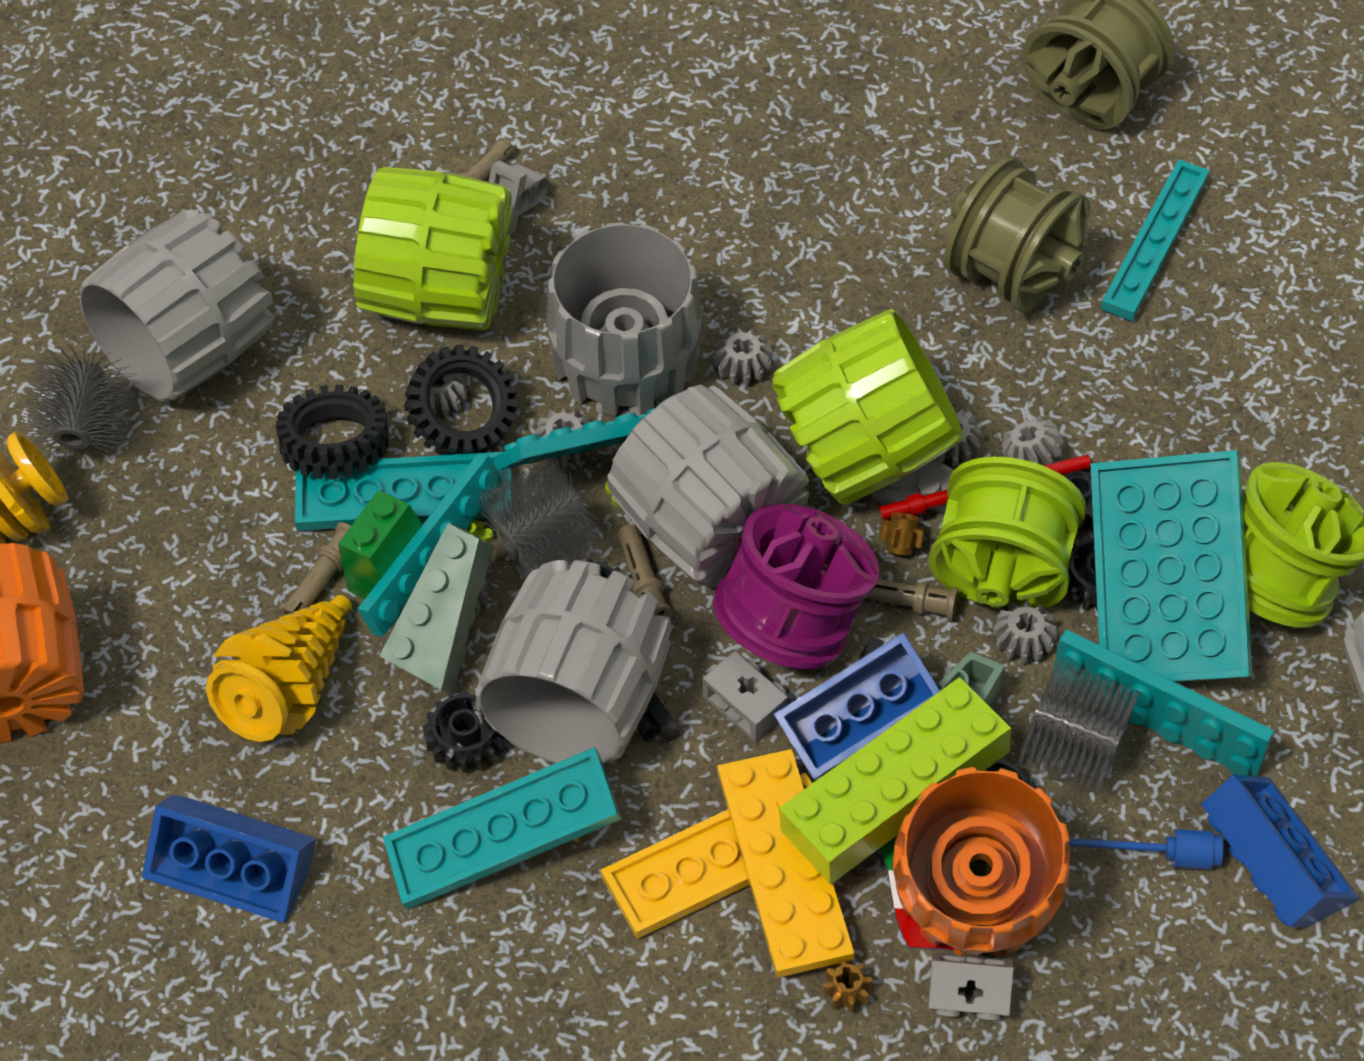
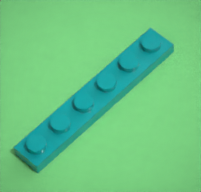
[1101,159,1210,321]
[357,453,502,637]

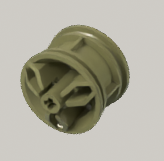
[1023,0,1175,129]
[944,156,1090,313]

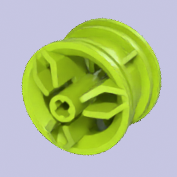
[928,457,1086,610]
[1243,462,1364,628]

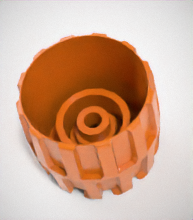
[0,543,84,743]
[893,767,1070,957]

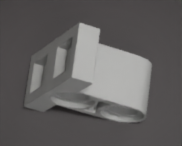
[489,160,549,235]

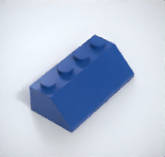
[774,633,940,780]
[1201,774,1360,927]
[141,794,316,923]

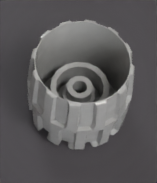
[79,210,275,402]
[546,222,702,416]
[607,385,810,587]
[476,560,672,764]

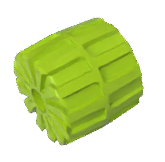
[353,167,513,330]
[772,309,964,504]

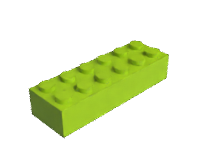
[779,677,1011,885]

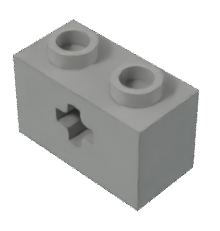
[703,651,788,743]
[928,953,1013,1020]

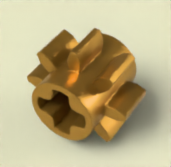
[879,512,925,555]
[822,960,872,1013]

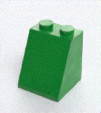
[338,490,422,599]

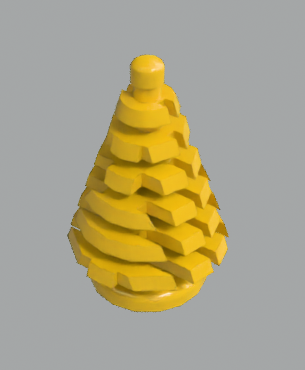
[0,430,69,544]
[205,595,352,742]

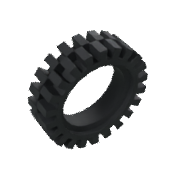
[404,345,518,455]
[276,385,389,479]

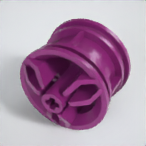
[713,504,879,669]

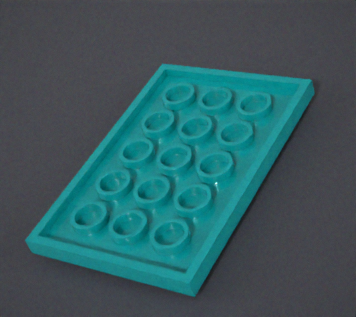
[1090,450,1253,682]

